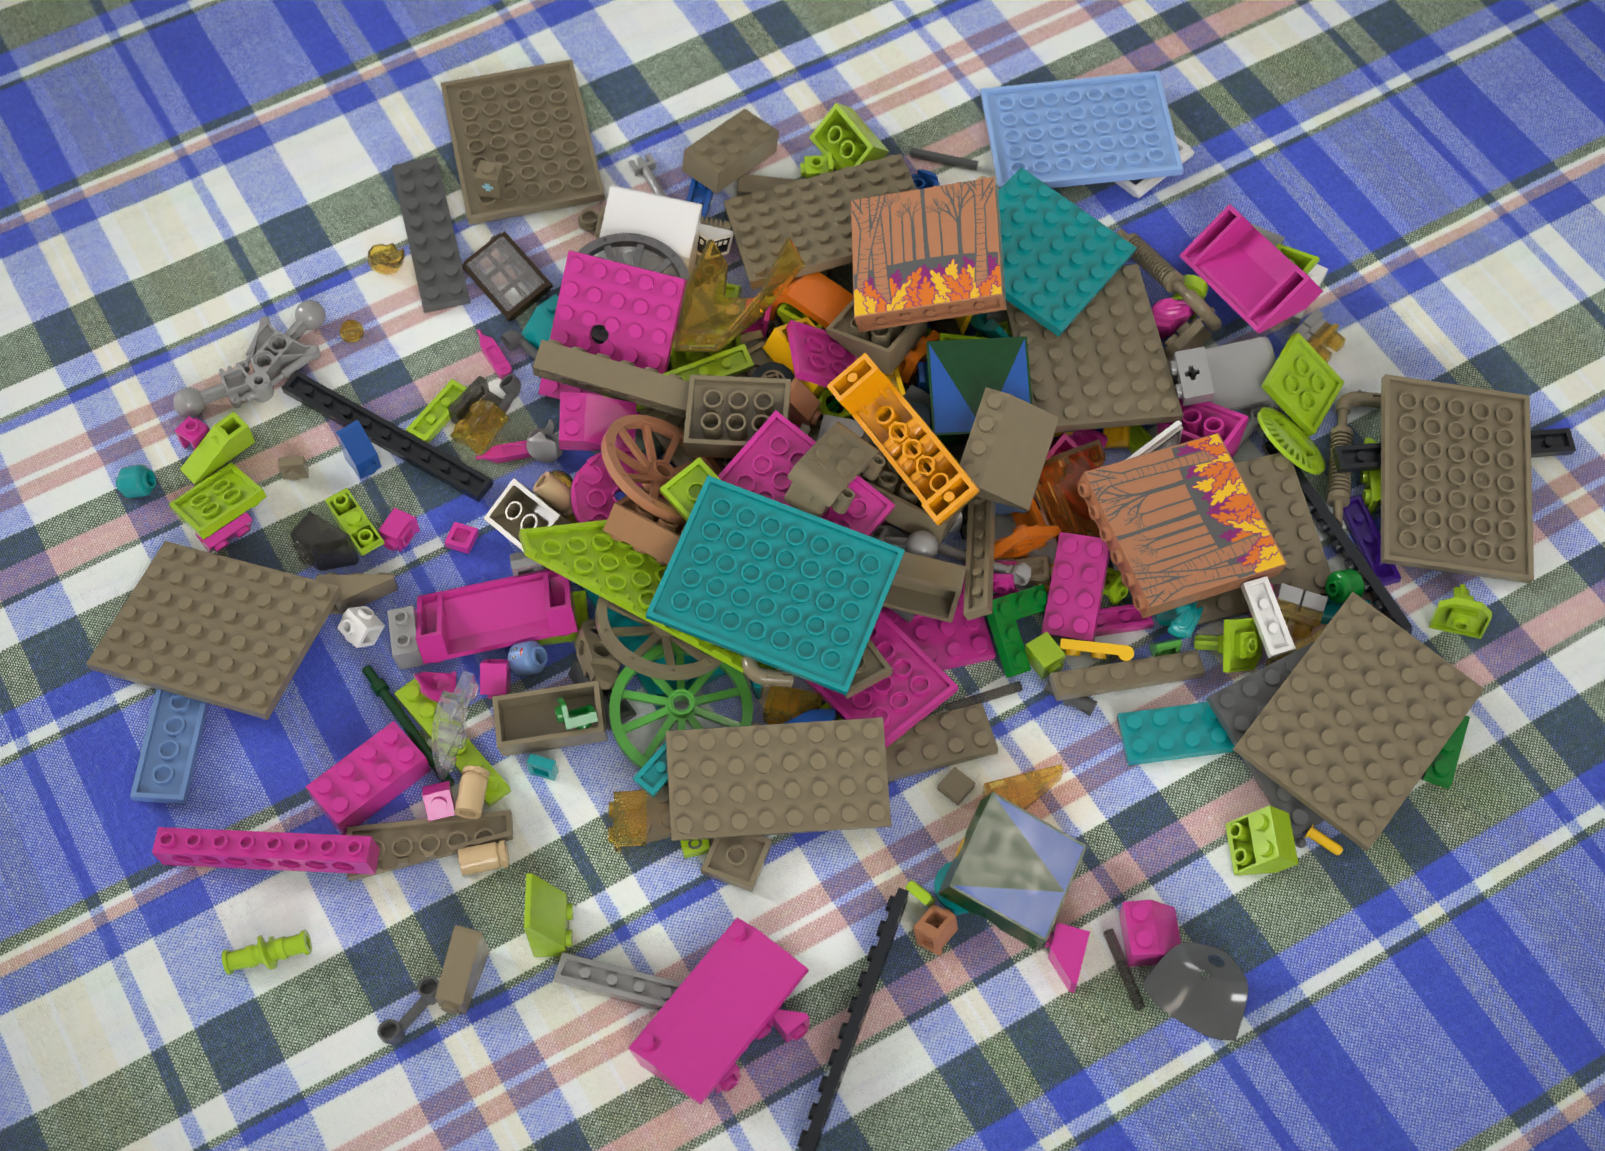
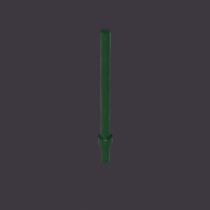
[362,665,455,787]

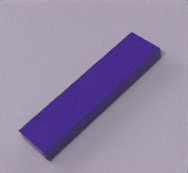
[1343,494,1401,586]

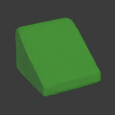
[1149,638,1182,657]

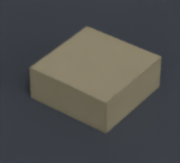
[937,767,976,806]

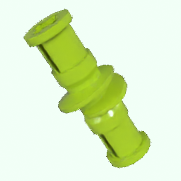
[221,929,312,975]

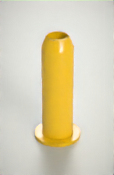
[1304,824,1344,855]

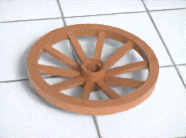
[601,415,722,525]

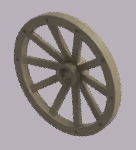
[595,596,722,680]

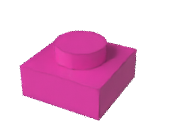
[444,522,479,554]

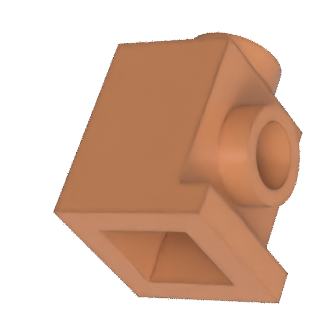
[913,904,958,956]

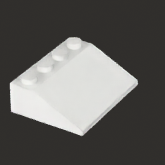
[597,185,702,277]

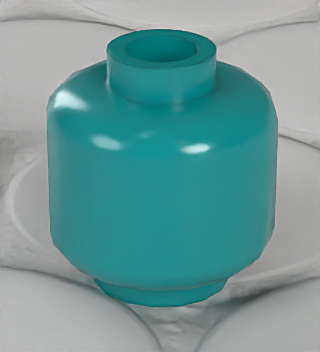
[116,464,156,499]

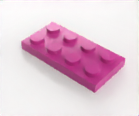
[1042,532,1110,642]

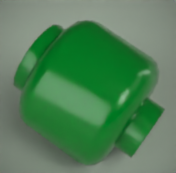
[1325,569,1364,604]

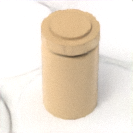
[533,472,573,517]
[454,766,490,819]
[458,840,510,876]

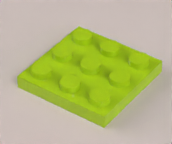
[1261,332,1345,436]
[168,462,267,540]

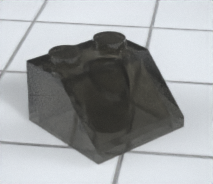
[290,511,359,571]

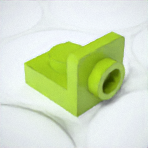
[1103,567,1129,606]

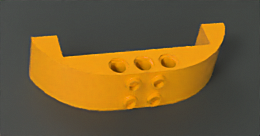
[827,353,980,526]

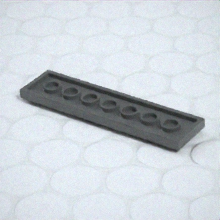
[392,156,471,313]

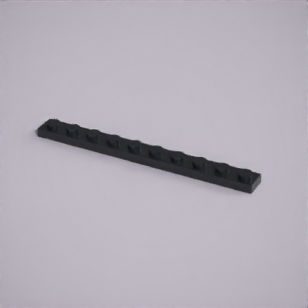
[281,370,493,502]
[1332,428,1576,473]
[1262,433,1412,634]
[797,887,909,1151]

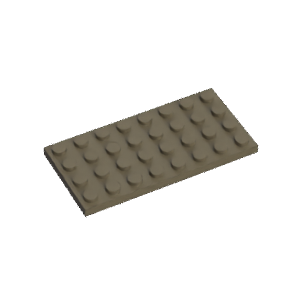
[666,717,891,842]

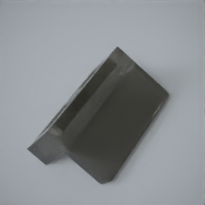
[448,375,502,435]

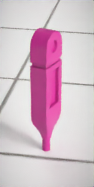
[476,329,513,380]
[475,440,532,463]

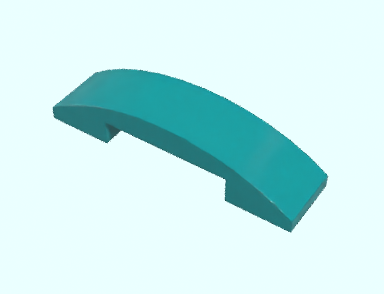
[970,313,1010,338]

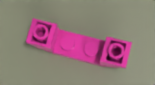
[714,1009,810,1094]

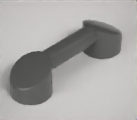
[500,330,542,378]
[476,374,521,431]
[377,976,439,1045]

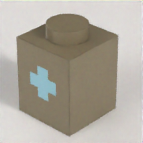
[475,160,506,199]

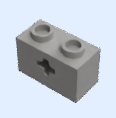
[1170,346,1215,406]
[387,605,426,670]

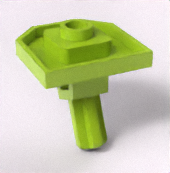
[1429,584,1492,639]
[1194,617,1262,673]

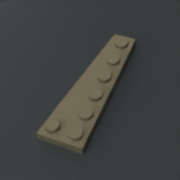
[347,810,513,881]

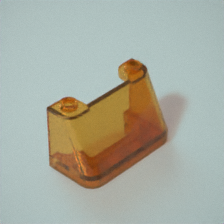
[1035,439,1106,544]

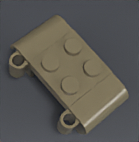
[784,421,886,518]

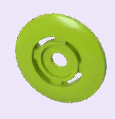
[1257,407,1326,475]

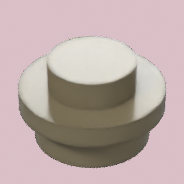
[578,209,598,231]

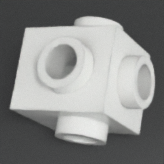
[337,606,385,648]

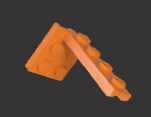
[994,498,1061,560]

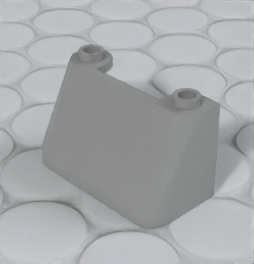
[1173,337,1283,411]

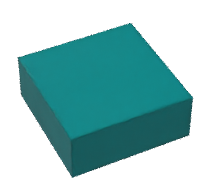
[527,753,558,781]

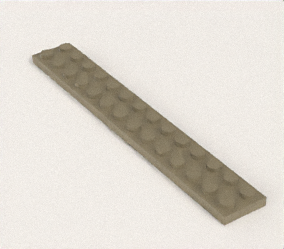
[621,703,998,847]

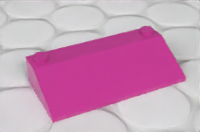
[1179,204,1323,334]
[416,569,578,664]
[628,918,809,1105]

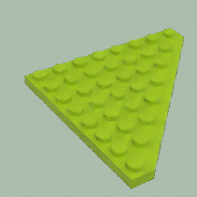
[519,520,779,674]

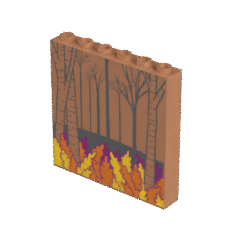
[851,177,1007,332]
[1077,433,1287,618]

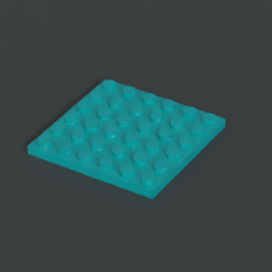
[998,167,1137,337]

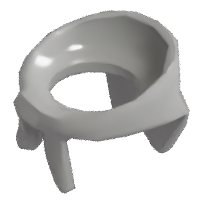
[526,419,564,463]

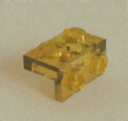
[450,399,509,455]
[608,790,647,852]

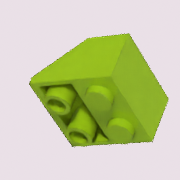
[1225,805,1299,876]

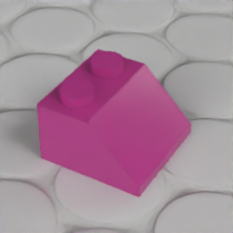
[1119,900,1181,967]

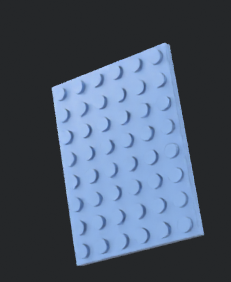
[981,71,1183,189]

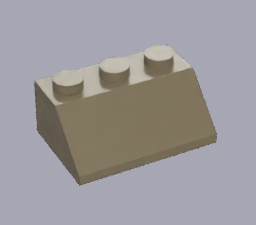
[484,478,572,552]

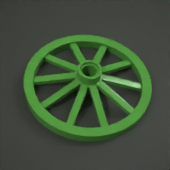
[609,642,753,769]

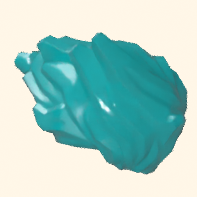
[1156,601,1204,639]

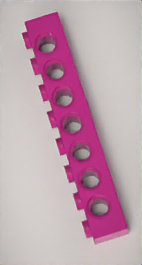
[152,827,380,875]

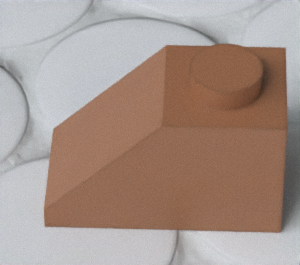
[789,377,822,428]

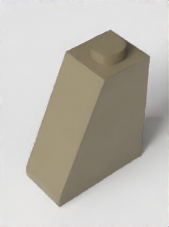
[435,925,490,1015]

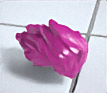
[1151,298,1195,339]

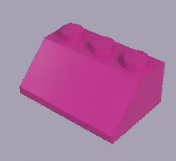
[1157,399,1248,459]

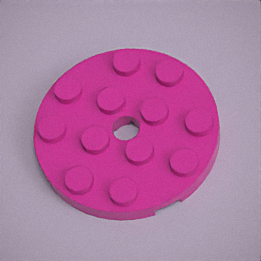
[571,448,666,523]

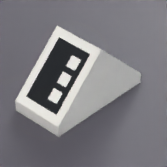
[697,224,734,260]

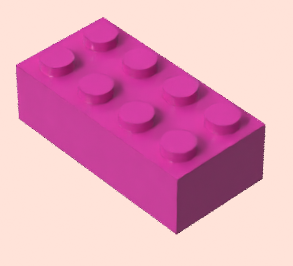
[306,721,431,835]

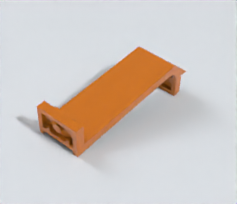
[762,272,940,384]

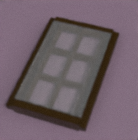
[462,231,553,322]

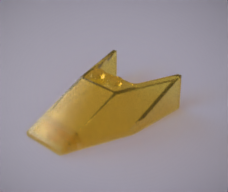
[674,238,805,352]

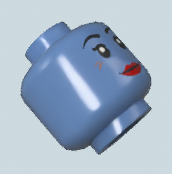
[508,640,547,677]

